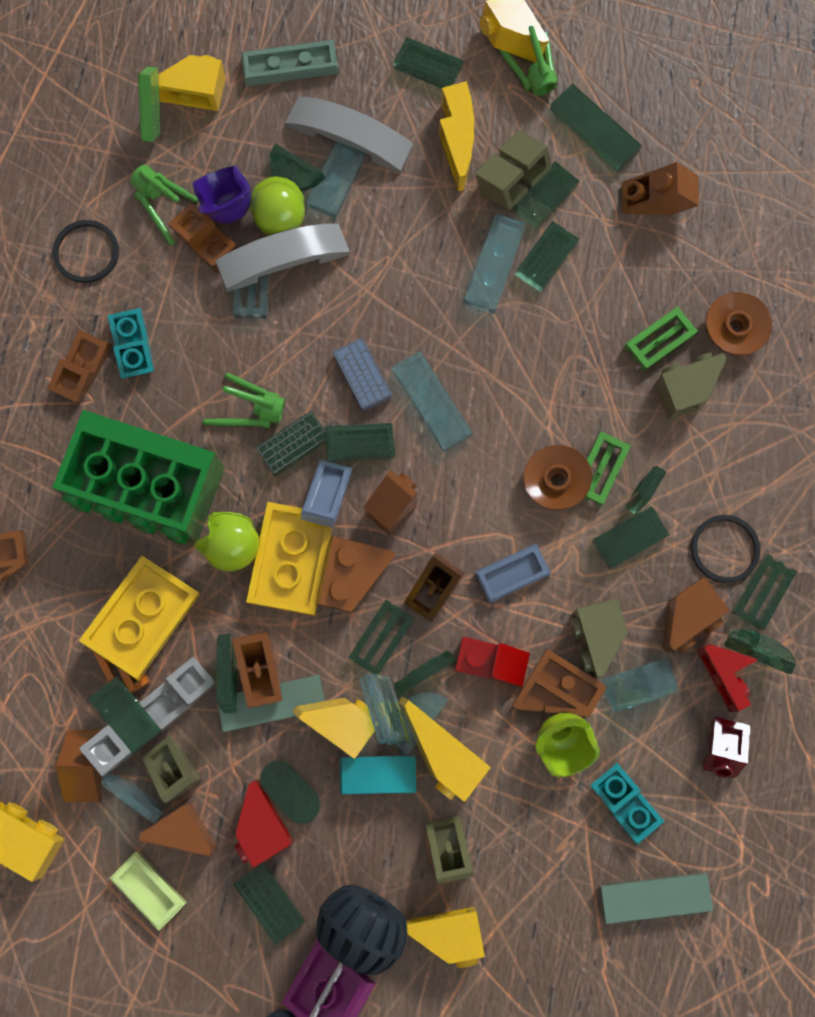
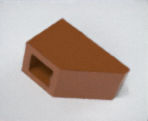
[622,162,699,215]
[363,470,417,536]
[662,577,730,654]

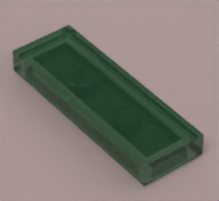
[550,83,642,171]

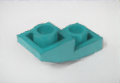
[107,308,155,379]
[339,756,416,795]
[590,763,665,845]

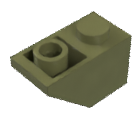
[655,353,727,420]
[570,598,628,678]

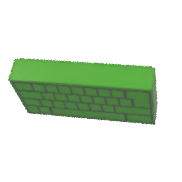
[138,67,161,142]

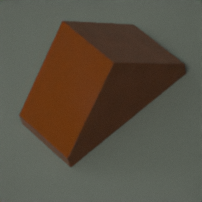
[404,553,464,622]

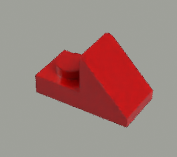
[455,637,530,687]
[696,644,758,712]

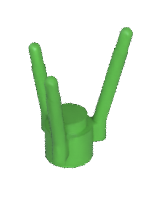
[498,25,558,96]
[130,165,199,246]
[203,373,286,429]

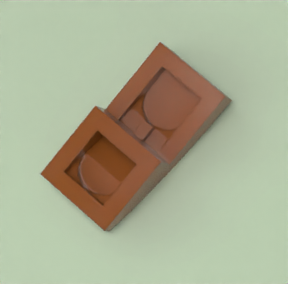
[168,202,238,273]
[47,329,112,403]

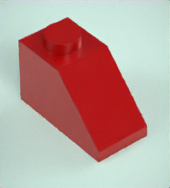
[235,779,294,868]

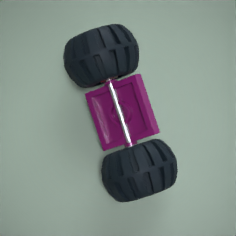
[266,885,407,1017]

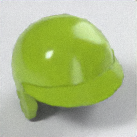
[249,176,305,236]
[194,512,260,572]
[535,713,600,777]

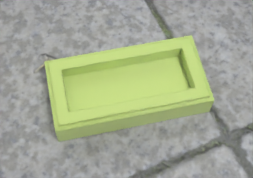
[109,851,187,931]

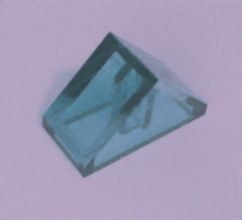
[601,658,680,713]

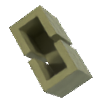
[475,130,552,211]

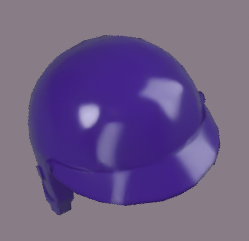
[193,165,252,224]

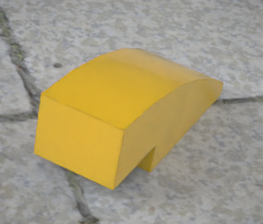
[439,81,474,192]

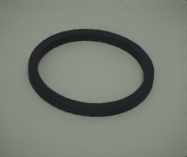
[53,220,119,283]
[691,515,761,583]

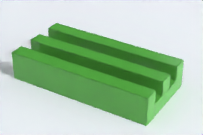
[624,306,698,372]
[584,431,631,507]

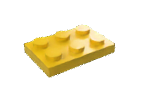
[246,502,333,616]
[79,556,200,681]

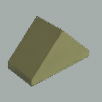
[142,735,203,803]
[425,816,474,884]

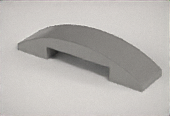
[285,96,413,174]
[216,224,350,292]
[79,656,216,777]

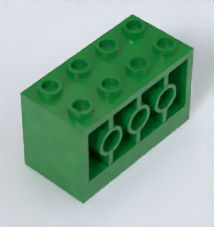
[52,410,225,545]

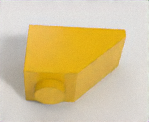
[479,0,549,63]
[159,55,226,111]
[292,698,380,759]
[406,907,485,968]

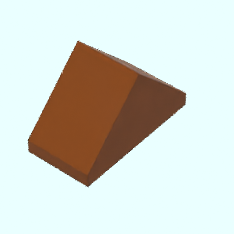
[232,631,283,708]
[56,730,102,802]
[139,803,217,856]

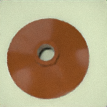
[705,292,772,356]
[524,445,592,511]

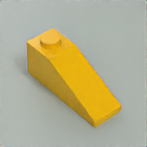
[398,697,491,802]

